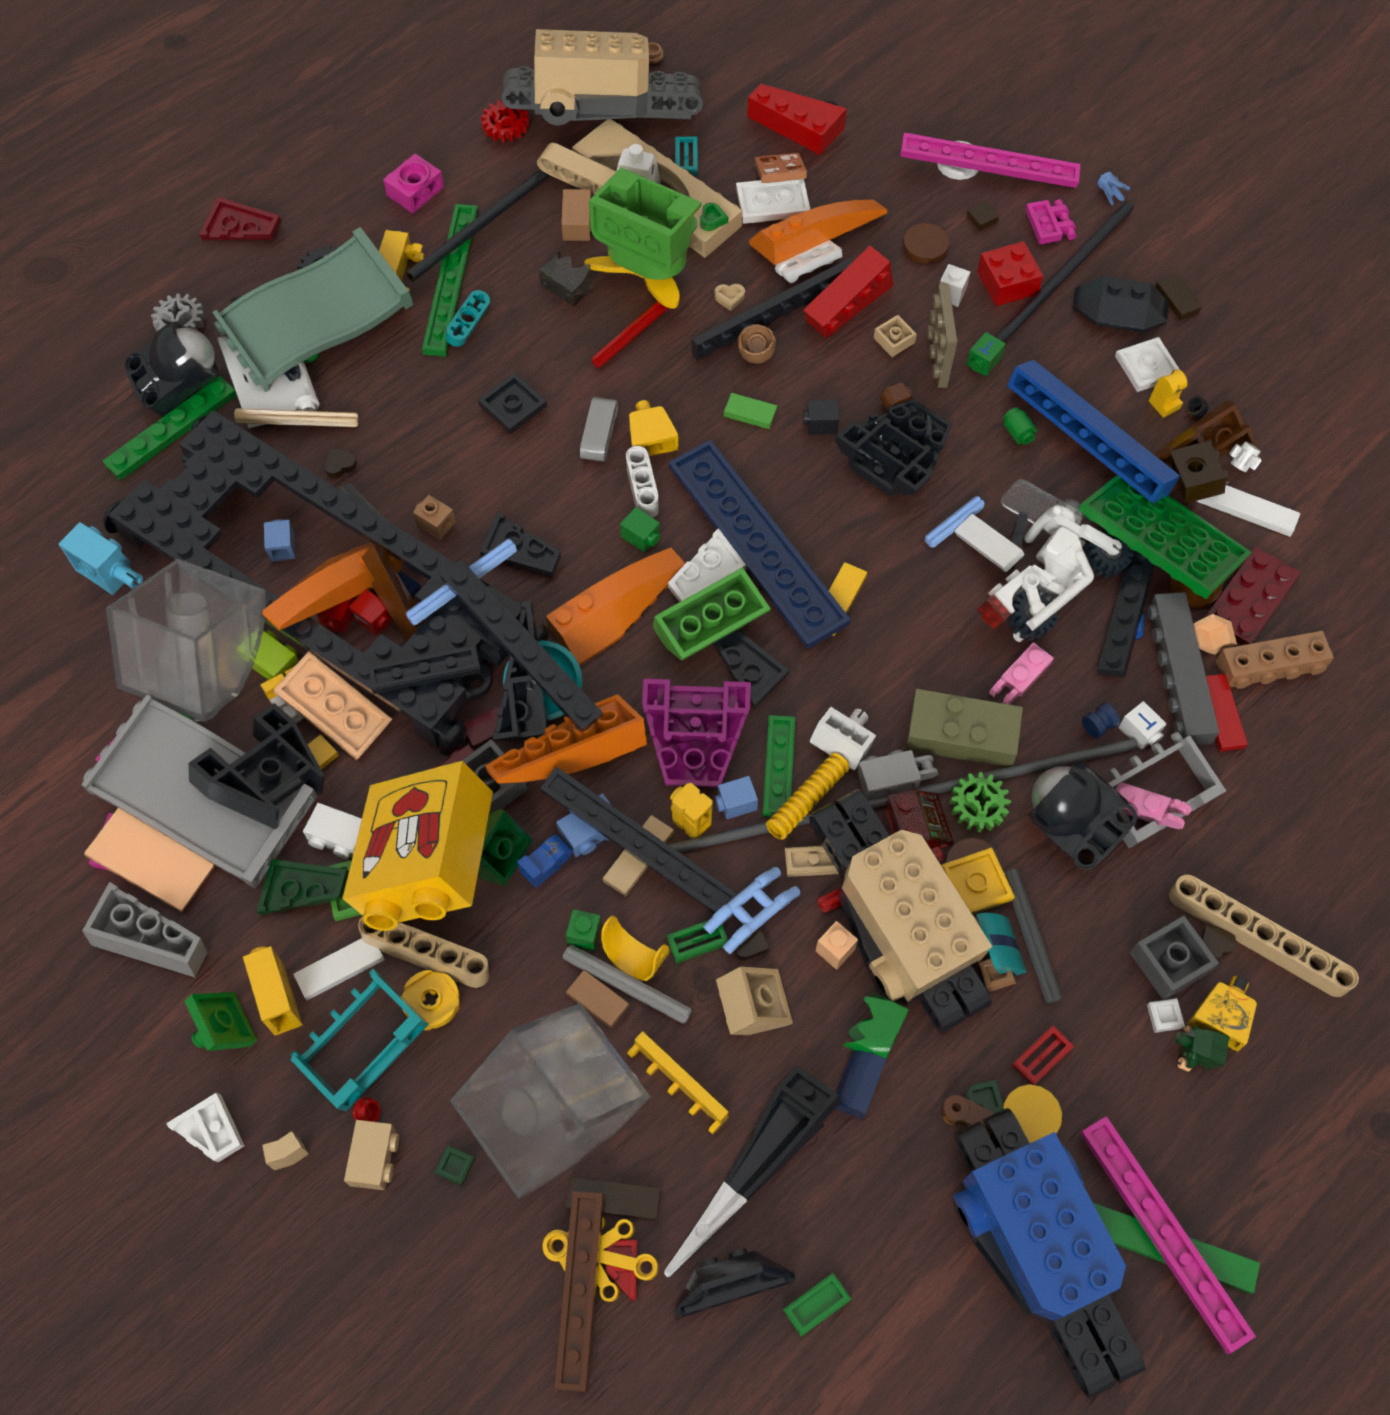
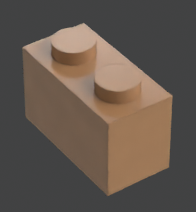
[561,189,591,241]

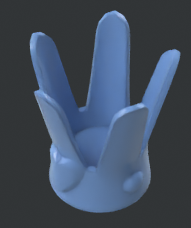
[1097,172,1130,206]

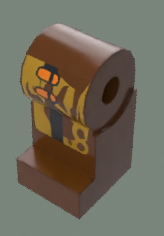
[941,1095,995,1137]

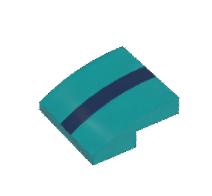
[977,913,1027,976]

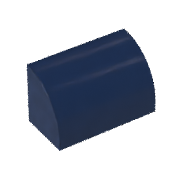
[835,1051,886,1120]

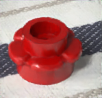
[353,1097,380,1122]

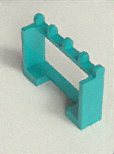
[290,969,429,1111]

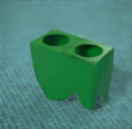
[842,990,909,1059]

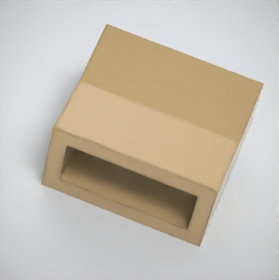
[262,1131,309,1170]

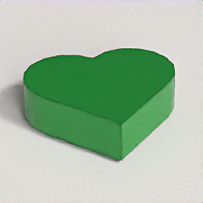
[700,203,728,231]

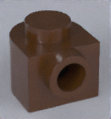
[880,382,913,411]

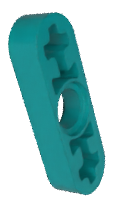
[445,290,490,347]

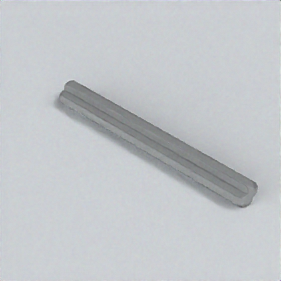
[563,945,692,1024]

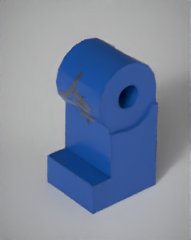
[517,835,573,888]

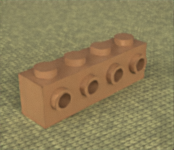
[1216,631,1334,689]

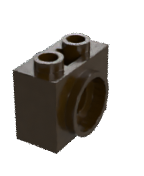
[1169,441,1229,504]

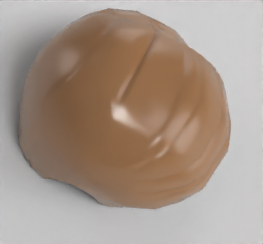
[738,324,776,364]

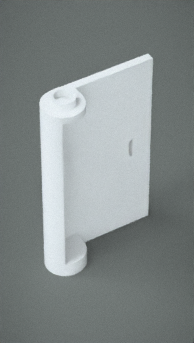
[218,336,319,428]

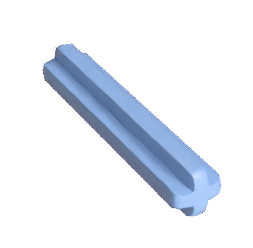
[925,496,985,548]

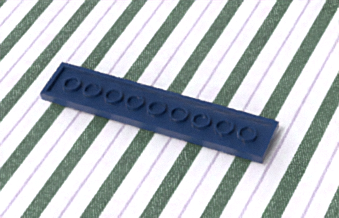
[669,440,851,650]

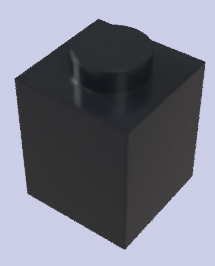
[803,400,839,435]

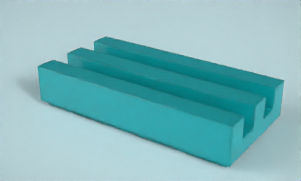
[675,137,698,176]

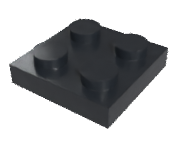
[478,372,547,434]

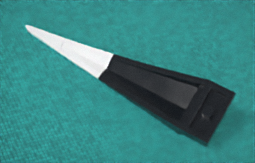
[664,1065,842,1277]

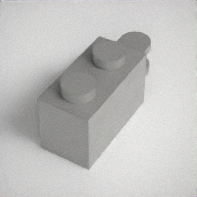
[857,750,938,799]

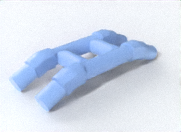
[703,867,800,954]

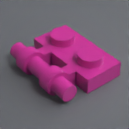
[1025,199,1077,244]

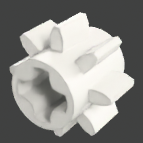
[1229,441,1262,472]

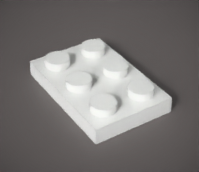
[736,179,810,224]

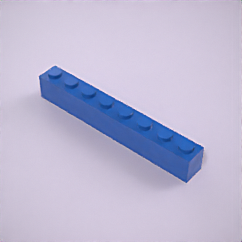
[1007,360,1180,503]

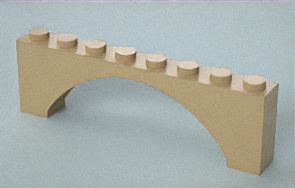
[572,119,742,258]

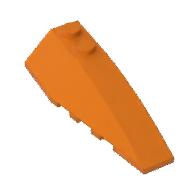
[262,543,402,630]
[546,548,686,666]

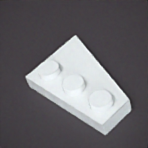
[668,528,746,602]

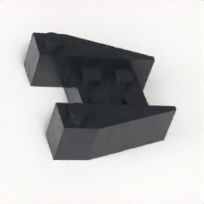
[188,703,324,829]

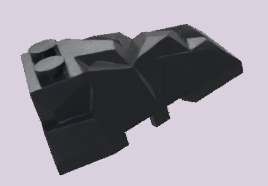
[835,398,952,496]

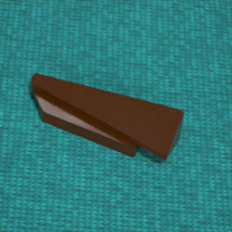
[361,545,426,642]

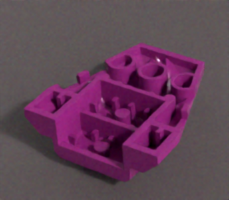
[642,679,751,788]

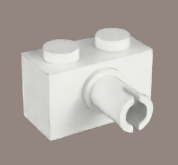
[810,707,876,771]

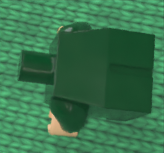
[1175,1025,1229,1071]

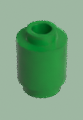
[1003,407,1037,445]

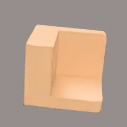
[1193,614,1237,655]

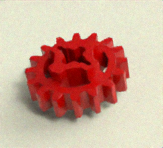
[481,100,530,143]

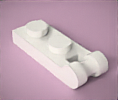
[775,240,842,283]

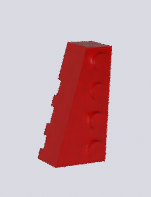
[803,246,893,338]

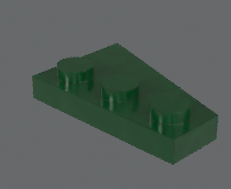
[256,859,349,915]

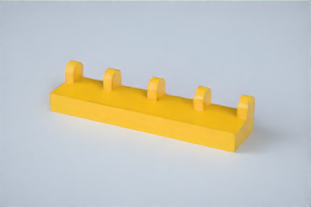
[627,1031,729,1134]

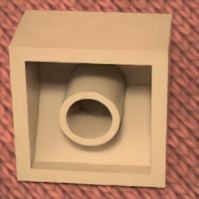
[716,967,793,1035]

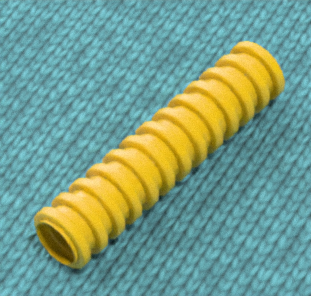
[766,753,850,840]

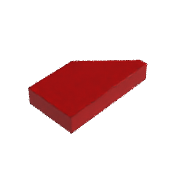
[606,1239,637,1301]

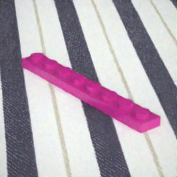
[900,133,1080,188]
[1080,1116,1256,1355]

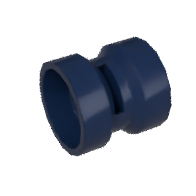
[1081,702,1120,739]

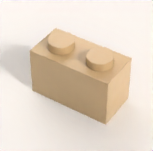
[344,1120,399,1190]

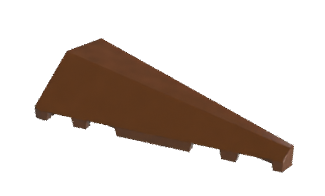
[1153,401,1258,466]

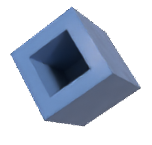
[264,519,296,562]
[714,776,758,820]

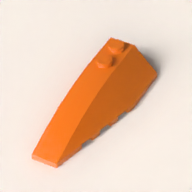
[749,200,887,265]
[485,694,647,784]

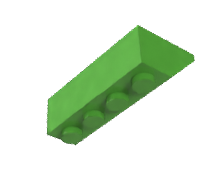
[653,567,770,660]

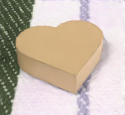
[714,284,745,311]

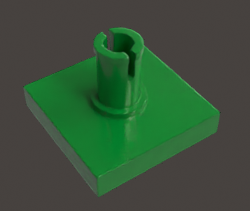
[184,992,257,1051]

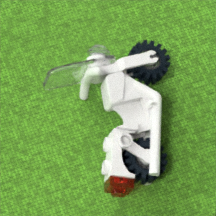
[977,479,1133,642]

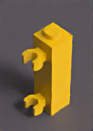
[379,230,425,299]

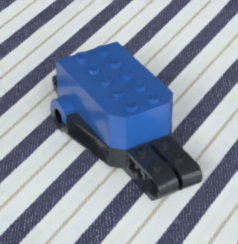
[952,1108,1146,1399]

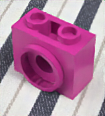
[383,154,444,214]

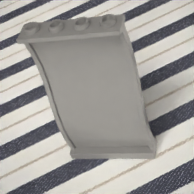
[81,695,317,889]

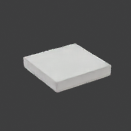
[1115,337,1180,392]

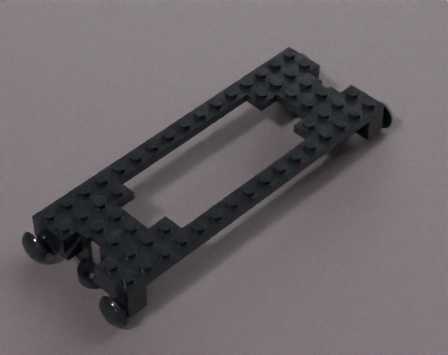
[103,410,549,756]

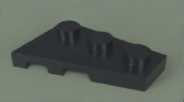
[480,511,561,577]
[713,629,789,709]

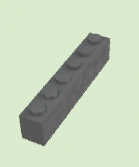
[1147,592,1219,745]

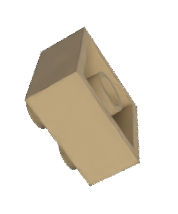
[874,315,917,357]

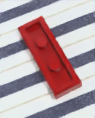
[1206,674,1248,752]

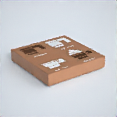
[755,153,807,183]

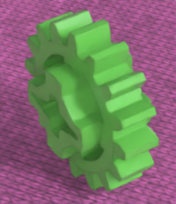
[949,772,1011,832]

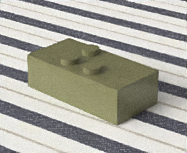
[905,689,1023,767]

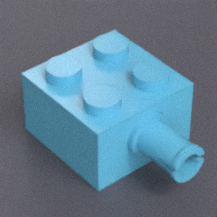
[58,522,143,595]

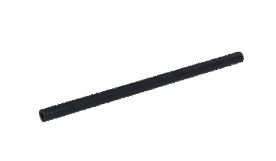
[406,149,570,282]
[994,201,1134,343]

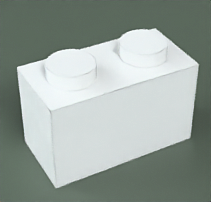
[303,803,362,859]

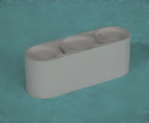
[580,397,618,462]

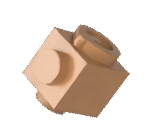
[413,495,456,540]

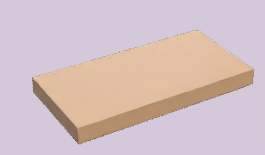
[273,651,392,760]
[84,808,214,913]

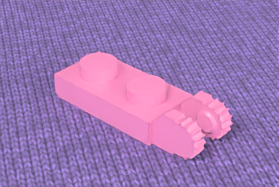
[989,642,1054,705]
[1116,782,1192,829]

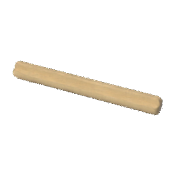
[234,408,359,427]

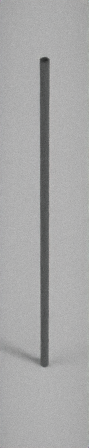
[668,739,1137,853]

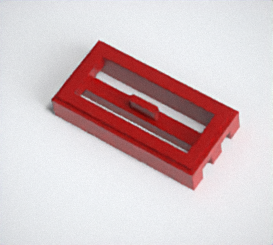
[1012,1025,1074,1085]

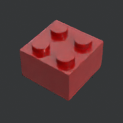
[977,241,1043,306]

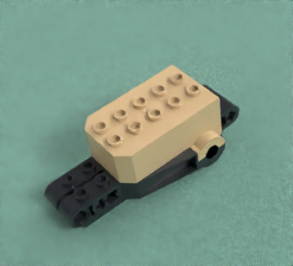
[809,789,992,1034]

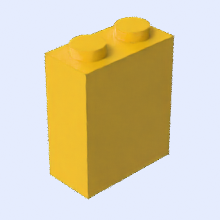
[243,946,303,1036]

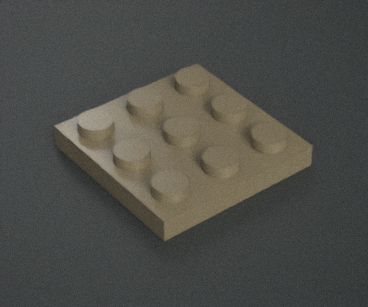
[926,283,957,388]

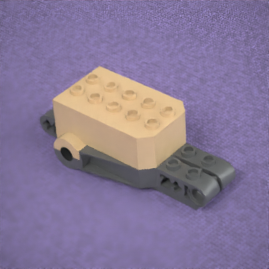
[501,29,703,126]

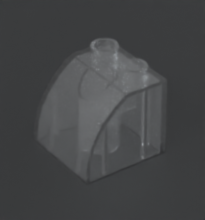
[106,559,266,722]
[450,1003,651,1199]

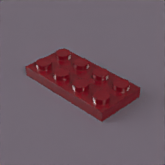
[1205,546,1301,645]

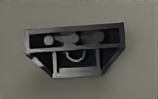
[1072,276,1169,333]
[674,1248,796,1320]

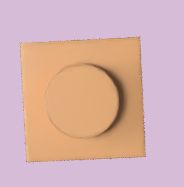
[816,921,858,970]

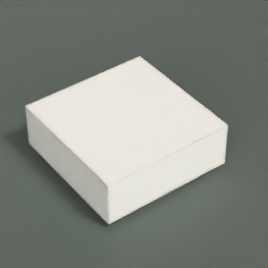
[1147,998,1185,1033]

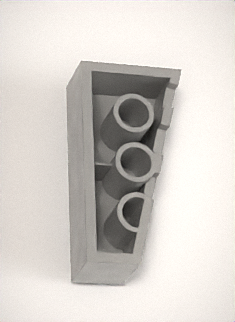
[82,882,208,977]

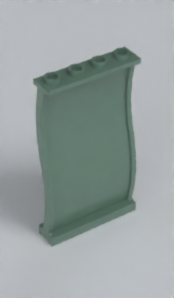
[212,227,413,392]

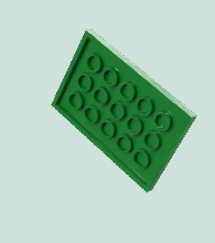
[1078,475,1252,599]

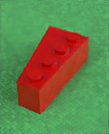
[747,84,847,155]

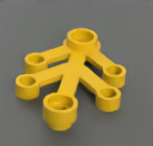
[543,1217,659,1302]

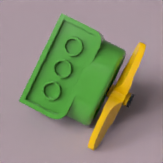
[584,167,702,308]

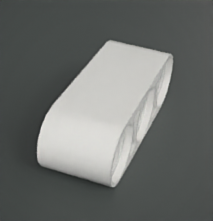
[626,446,659,518]

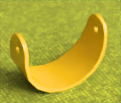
[601,916,670,981]

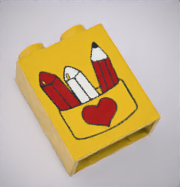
[343,761,493,931]

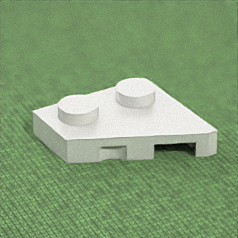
[166,1093,245,1162]

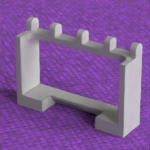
[1108,732,1226,848]

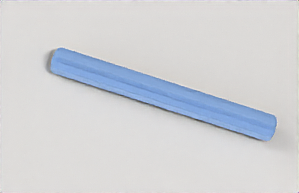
[406,539,517,625]

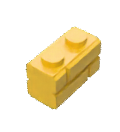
[670,783,713,839]

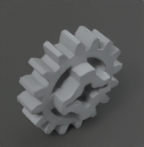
[151,293,206,331]

